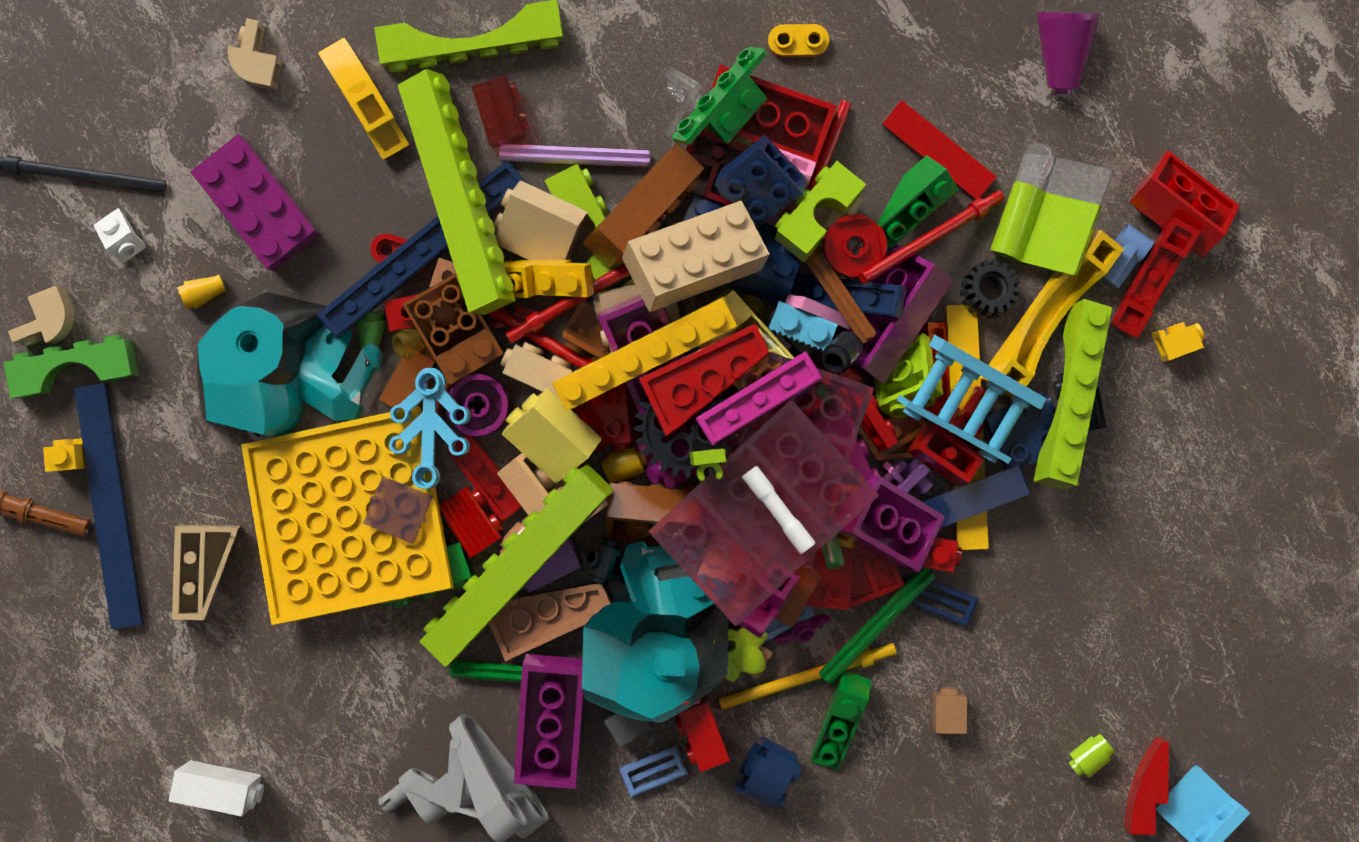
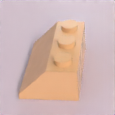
[497,453,608,523]

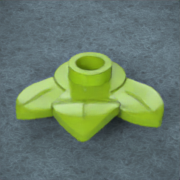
[714,627,768,682]

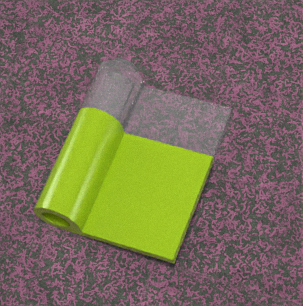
[989,143,1115,277]

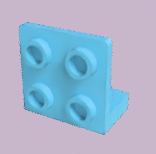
[1156,765,1250,842]

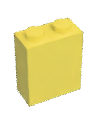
[502,388,602,483]

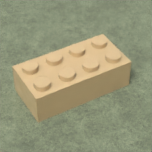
[622,200,769,312]

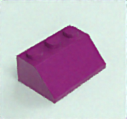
[831,475,945,572]

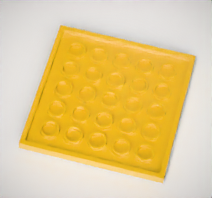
[241,406,454,625]

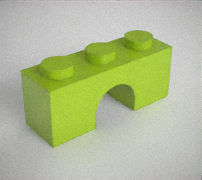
[775,161,866,263]

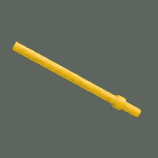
[718,643,897,710]

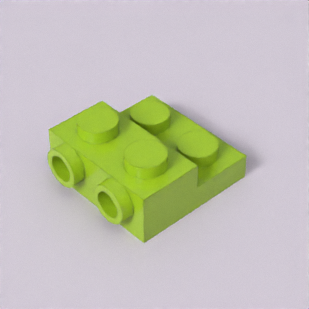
[874,333,943,418]

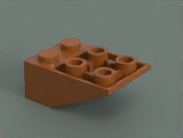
[402,273,504,385]

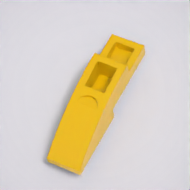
[318,38,409,160]
[503,259,594,298]

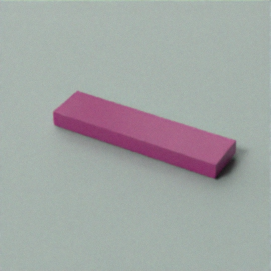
[696,351,823,446]

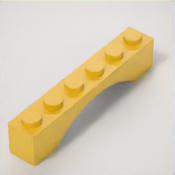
[979,229,1124,399]
[552,296,739,411]

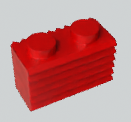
[439,486,504,558]

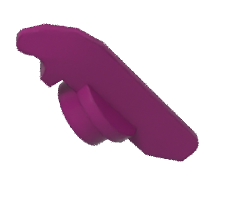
[774,614,831,644]

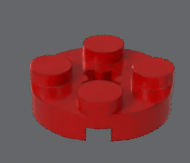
[823,214,887,277]

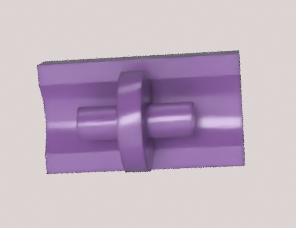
[882,457,933,494]

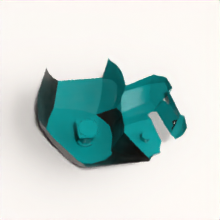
[196,292,384,437]
[582,538,734,722]

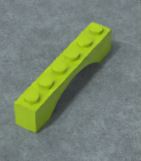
[374,0,565,72]
[1033,299,1112,490]

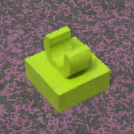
[689,448,726,481]

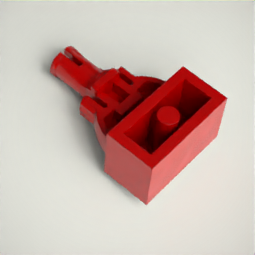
[907,386,985,486]

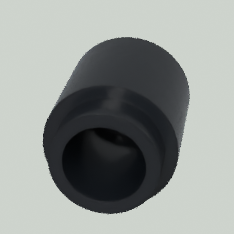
[822,331,864,373]

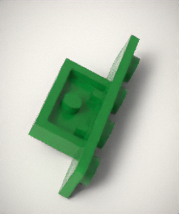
[671,47,768,145]

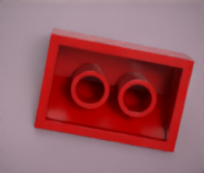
[1129,150,1240,258]

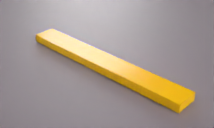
[945,305,989,550]

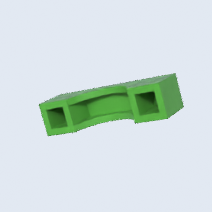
[3,335,139,399]

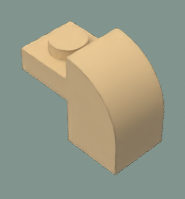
[228,18,283,91]
[8,286,74,347]

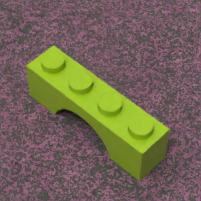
[544,164,631,291]

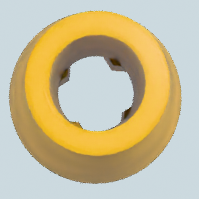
[177,275,226,310]

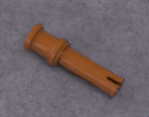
[0,490,91,537]

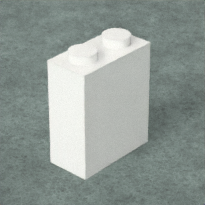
[169,760,264,816]

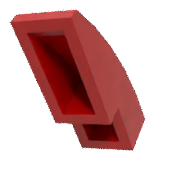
[1124,737,1169,835]

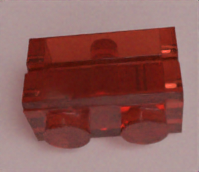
[471,76,530,148]

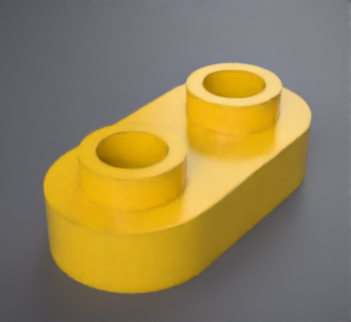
[768,24,829,57]

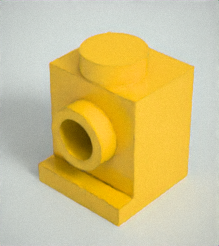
[1151,322,1205,362]
[43,438,86,472]

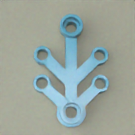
[389,368,471,489]

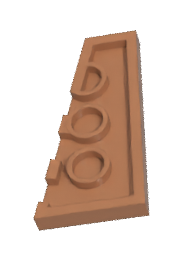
[489,583,613,661]

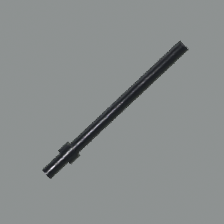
[0,155,166,192]

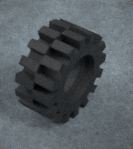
[960,259,1020,319]

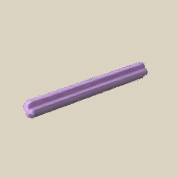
[499,144,651,168]

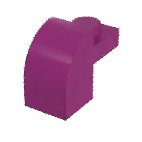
[734,559,800,638]

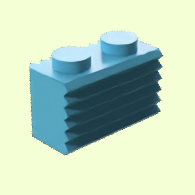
[768,301,838,353]

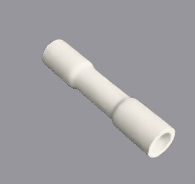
[742,466,816,554]

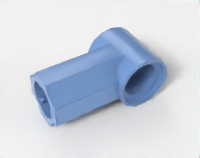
[1100,224,1154,289]

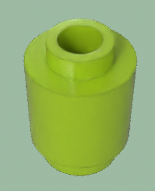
[1068,733,1116,778]

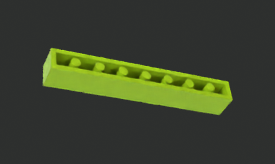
[398,69,515,315]
[419,464,614,667]

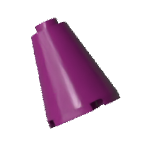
[1037,12,1099,95]

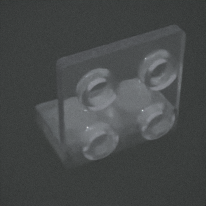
[664,66,703,147]

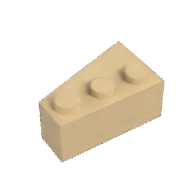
[172,525,240,620]

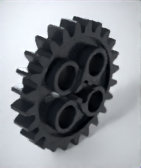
[634,395,737,478]

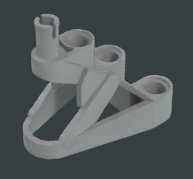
[378,713,549,842]

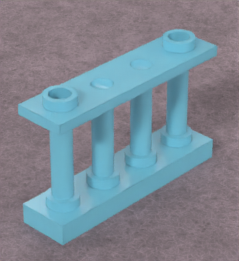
[897,335,1047,464]

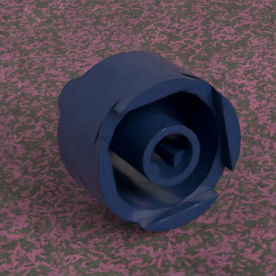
[735,736,802,810]

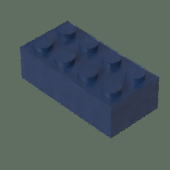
[683,194,801,305]

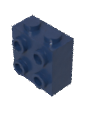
[714,135,807,228]
[983,392,1055,470]

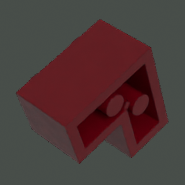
[686,130,749,206]

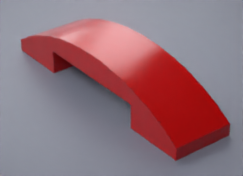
[1110,216,1201,339]

